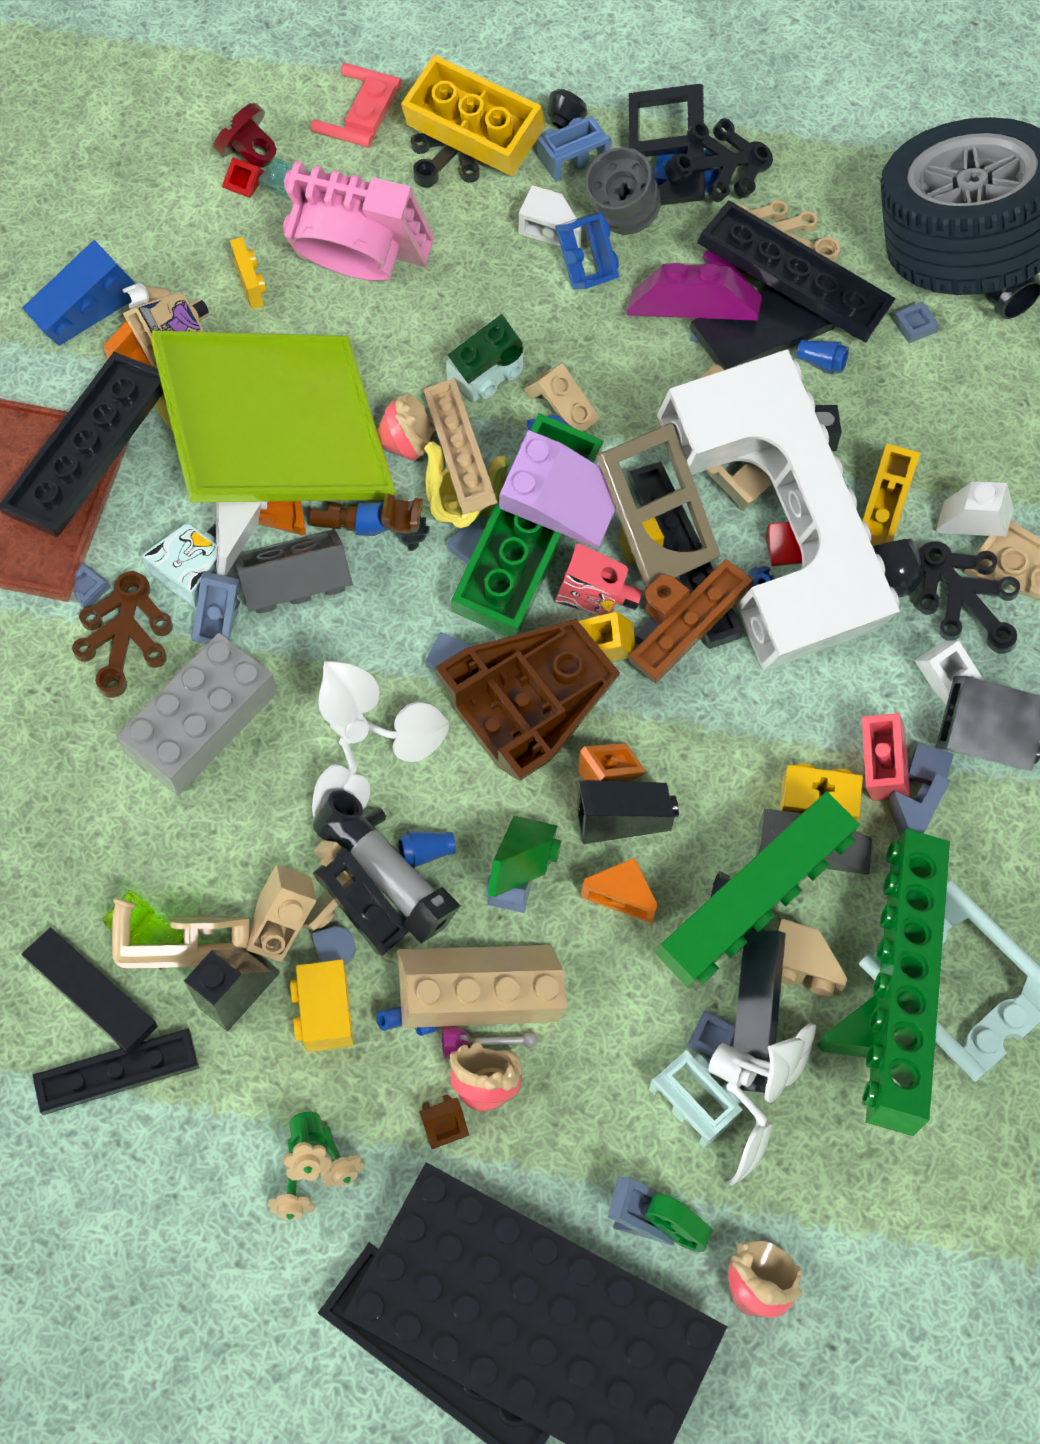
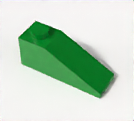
[487,816,562,897]

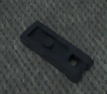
[313,847,409,956]

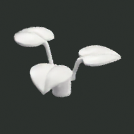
[312,661,449,819]
[708,1023,816,1186]

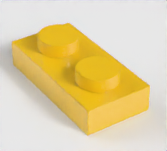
[230,237,267,309]

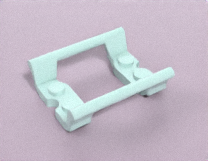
[859,880,1040,1082]

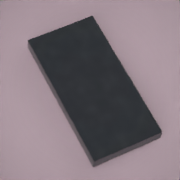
[689,288,835,370]

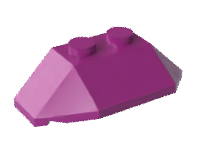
[627,263,762,321]

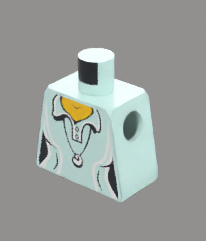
[142,523,217,609]

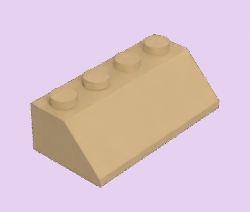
[397,945,568,1028]

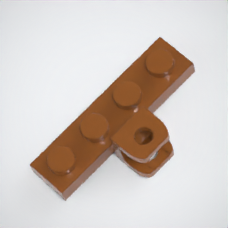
[629,559,753,684]

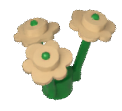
[268,1111,365,1220]

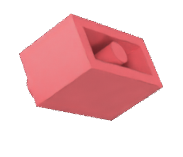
[862,713,910,801]

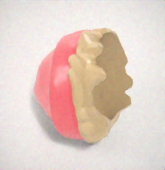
[378,394,436,461]
[450,1042,522,1112]
[728,1240,802,1318]

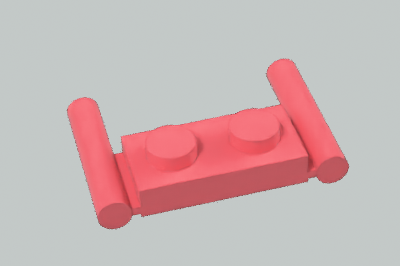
[311,63,402,148]

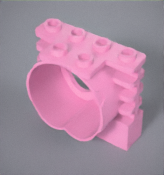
[283,161,434,281]

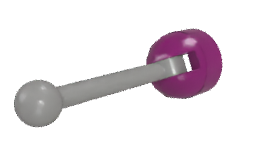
[442,1026,538,1059]

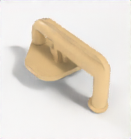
[112,898,250,968]

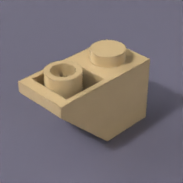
[246,864,317,962]
[777,919,848,998]

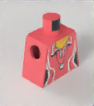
[554,543,643,615]

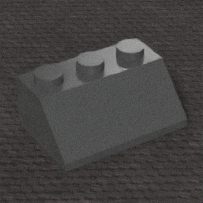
[235,529,353,613]

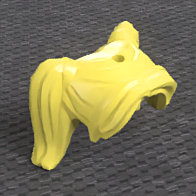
[424,442,510,528]

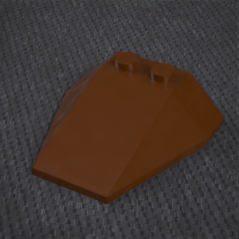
[435,619,620,781]

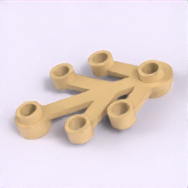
[737,200,840,263]

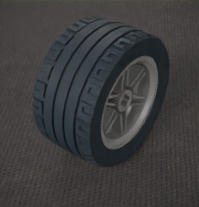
[880,117,1040,295]

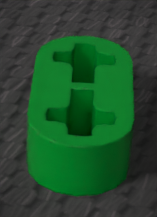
[645,1194,712,1252]

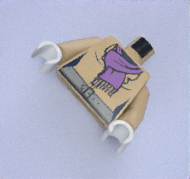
[123,283,209,368]

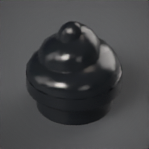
[395,517,430,551]

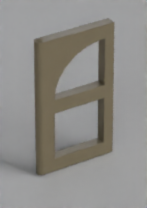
[596,423,721,589]

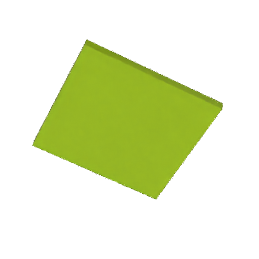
[151,330,396,503]

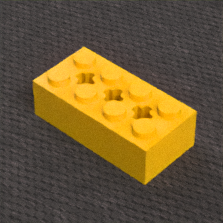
[401,54,545,177]

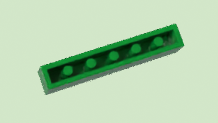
[655,791,861,988]

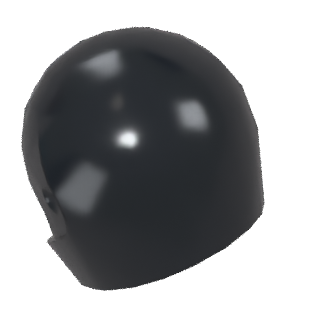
[984,274,1040,319]
[872,538,925,598]

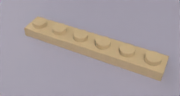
[423,378,498,515]

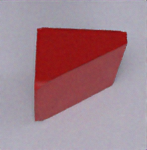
[222,157,267,198]
[765,521,802,566]

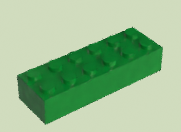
[451,413,604,637]

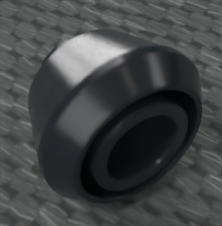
[547,89,588,129]

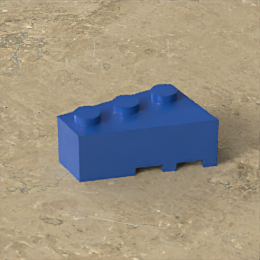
[22,240,136,346]

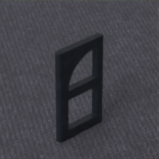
[629,84,705,205]

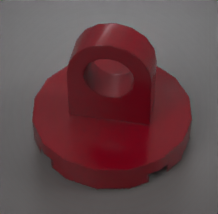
[214,103,276,167]

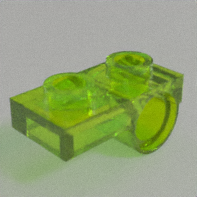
[102,890,184,971]

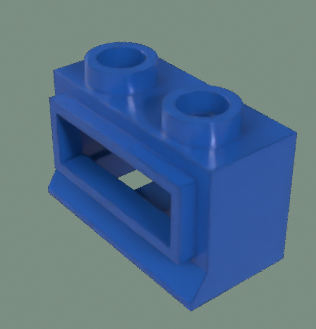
[555,213,619,290]

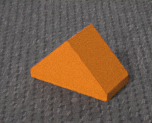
[578,743,647,782]
[581,858,658,924]

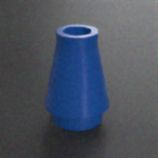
[797,339,849,374]
[398,830,456,868]

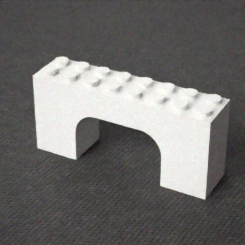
[657,349,900,671]

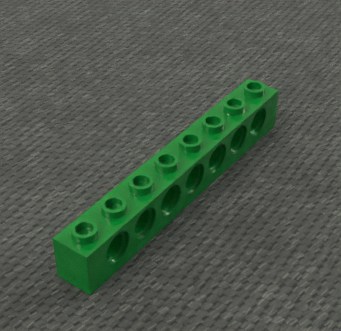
[862,828,950,1136]

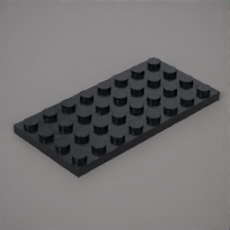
[342,1162,728,1444]

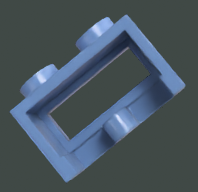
[537,116,611,182]

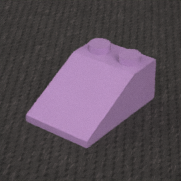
[499,430,616,549]

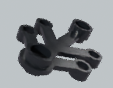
[664,118,773,202]
[411,133,480,188]
[918,541,1020,654]

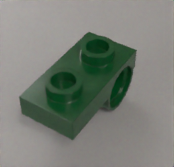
[448,314,524,384]

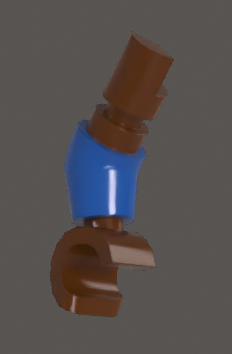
[310,494,423,536]

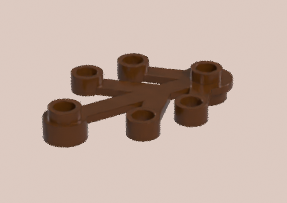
[72,571,173,698]

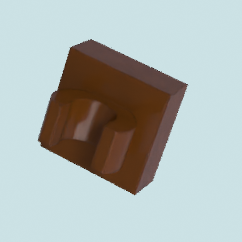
[419,1094,470,1150]

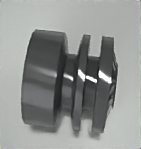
[585,147,661,235]

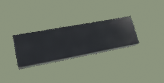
[21,927,158,1055]
[733,930,786,1093]
[32,1028,200,1115]

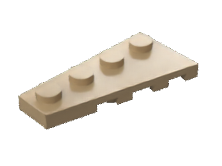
[963,520,1040,601]

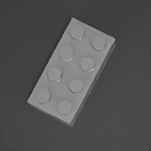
[116,633,278,796]

